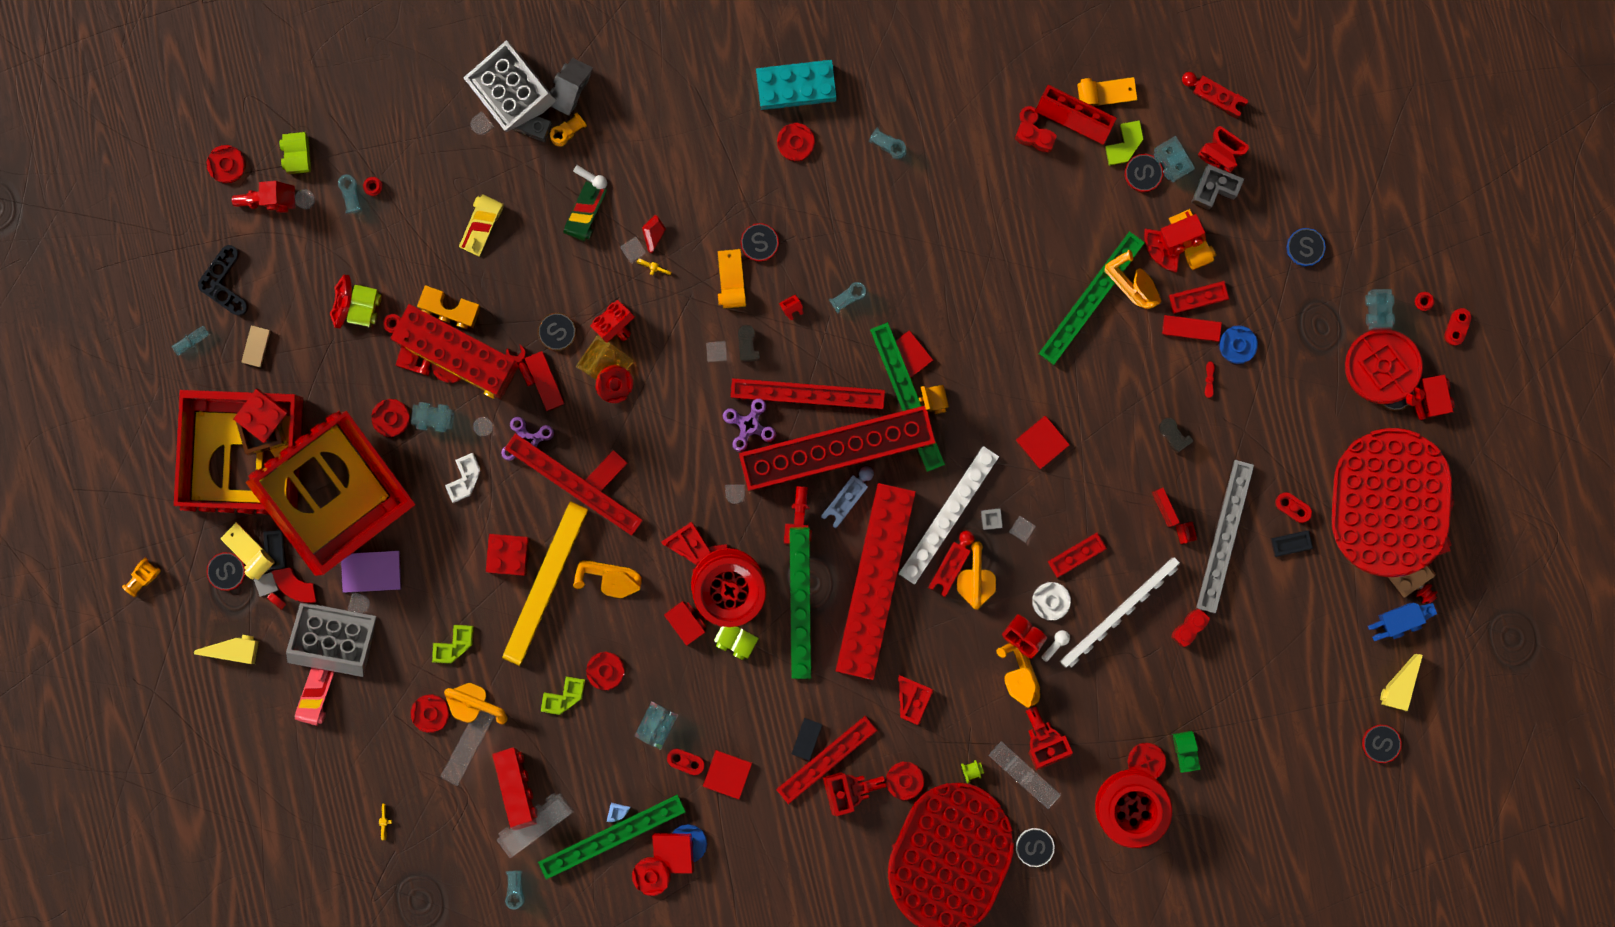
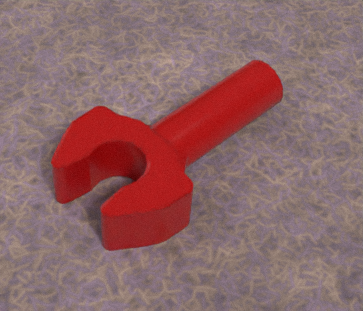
[1406,387,1426,420]

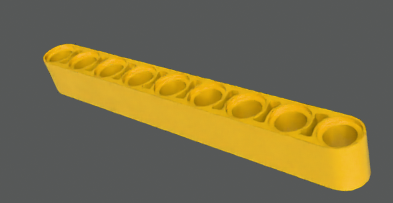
[502,501,588,666]

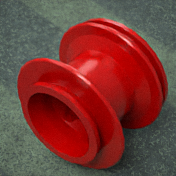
[691,548,767,627]
[1095,770,1172,848]

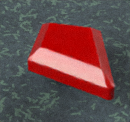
[642,215,666,253]

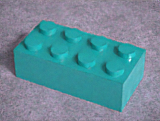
[756,60,836,110]

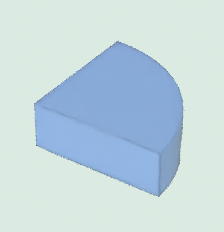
[607,802,630,822]

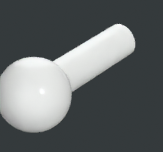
[573,165,607,189]
[1041,630,1070,662]

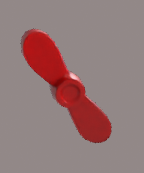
[1204,362,1215,398]

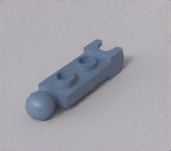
[821,466,874,529]

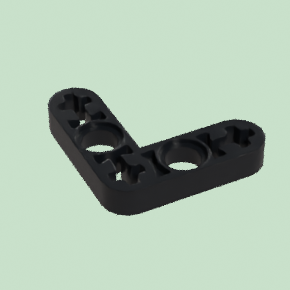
[198,245,248,316]

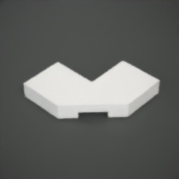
[445,453,481,503]

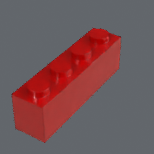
[1035,85,1117,145]
[492,747,538,831]

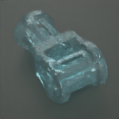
[869,127,906,159]
[338,175,362,214]
[828,282,866,314]
[505,870,525,910]

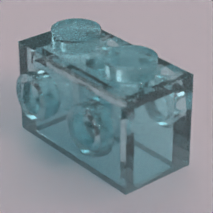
[1153,136,1195,183]
[1365,289,1395,330]
[411,402,454,433]
[634,702,678,749]

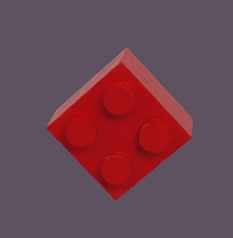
[486,534,530,576]

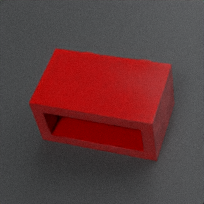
[1161,214,1206,255]
[1419,374,1454,418]
[664,601,706,646]

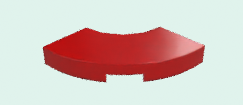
[1144,229,1180,273]
[330,274,352,329]
[272,568,317,603]

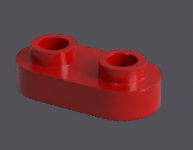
[1444,308,1471,346]
[1275,493,1312,523]
[667,748,704,775]

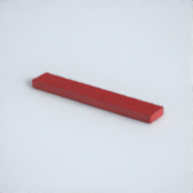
[776,716,877,804]

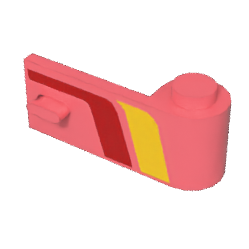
[295,667,335,726]

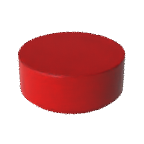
[1019,106,1039,124]
[267,593,286,610]

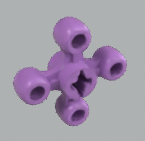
[723,399,776,452]
[501,417,554,461]

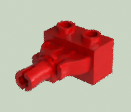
[232,181,295,213]
[784,486,812,544]
[1025,707,1073,771]
[823,773,886,816]

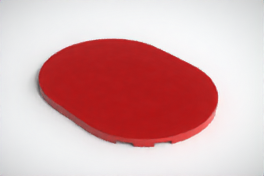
[1332,428,1452,577]
[888,783,1014,927]

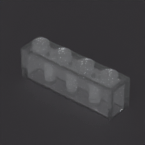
[497,792,574,858]

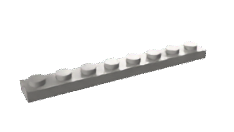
[1196,460,1254,613]

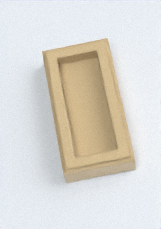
[242,326,271,368]

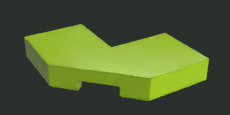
[1105,120,1143,166]
[432,625,474,663]
[541,677,585,715]

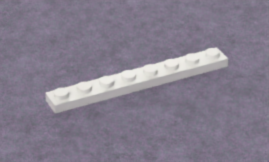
[899,446,999,585]
[1060,557,1179,667]

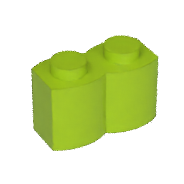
[280,132,311,174]
[347,285,381,328]
[714,627,759,660]

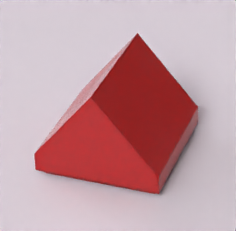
[1176,522,1197,544]

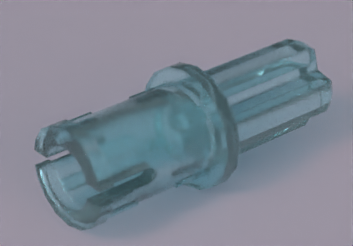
[172,326,209,356]

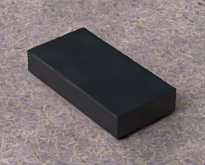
[263,530,286,570]
[1270,530,1313,557]
[791,718,822,760]

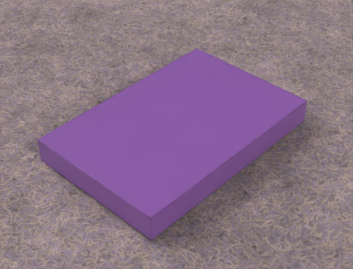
[341,551,401,592]

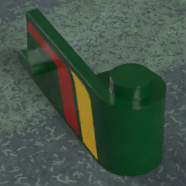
[563,181,607,242]

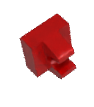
[779,294,803,320]

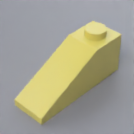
[194,635,259,664]
[1380,654,1423,711]

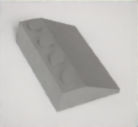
[463,40,557,132]
[286,602,376,677]

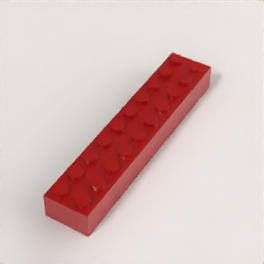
[739,406,936,491]
[835,483,916,680]

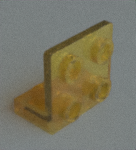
[575,335,633,380]

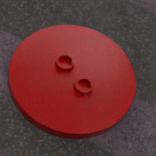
[1345,329,1423,404]

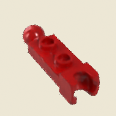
[1182,72,1248,119]
[928,530,974,597]

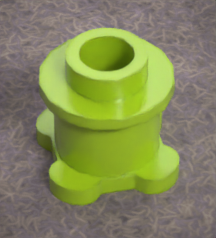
[961,760,984,783]

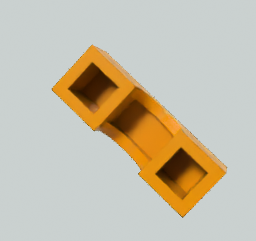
[417,285,481,330]

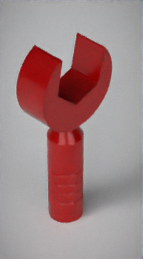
[506,344,535,386]

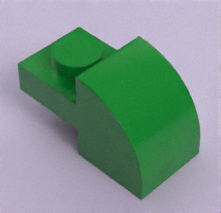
[1173,731,1200,773]

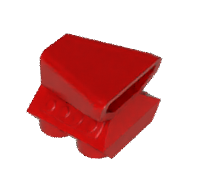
[1198,126,1249,173]

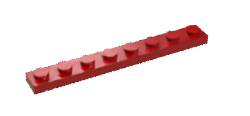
[730,378,885,410]
[504,433,642,536]

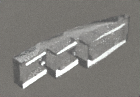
[440,710,495,786]
[988,741,1061,809]

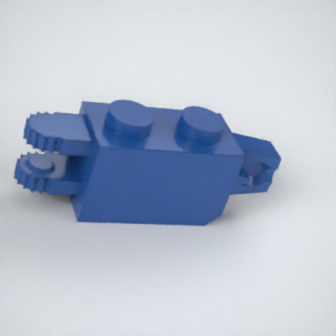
[1368,603,1437,641]

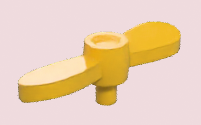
[637,259,672,275]
[379,804,392,840]

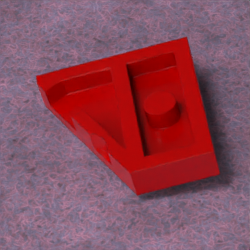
[661,522,711,565]
[898,675,934,725]

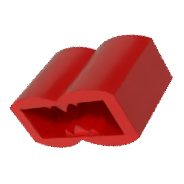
[1015,122,1057,152]
[1171,609,1210,647]
[1002,614,1047,659]

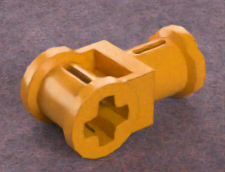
[550,113,587,147]
[122,558,161,598]

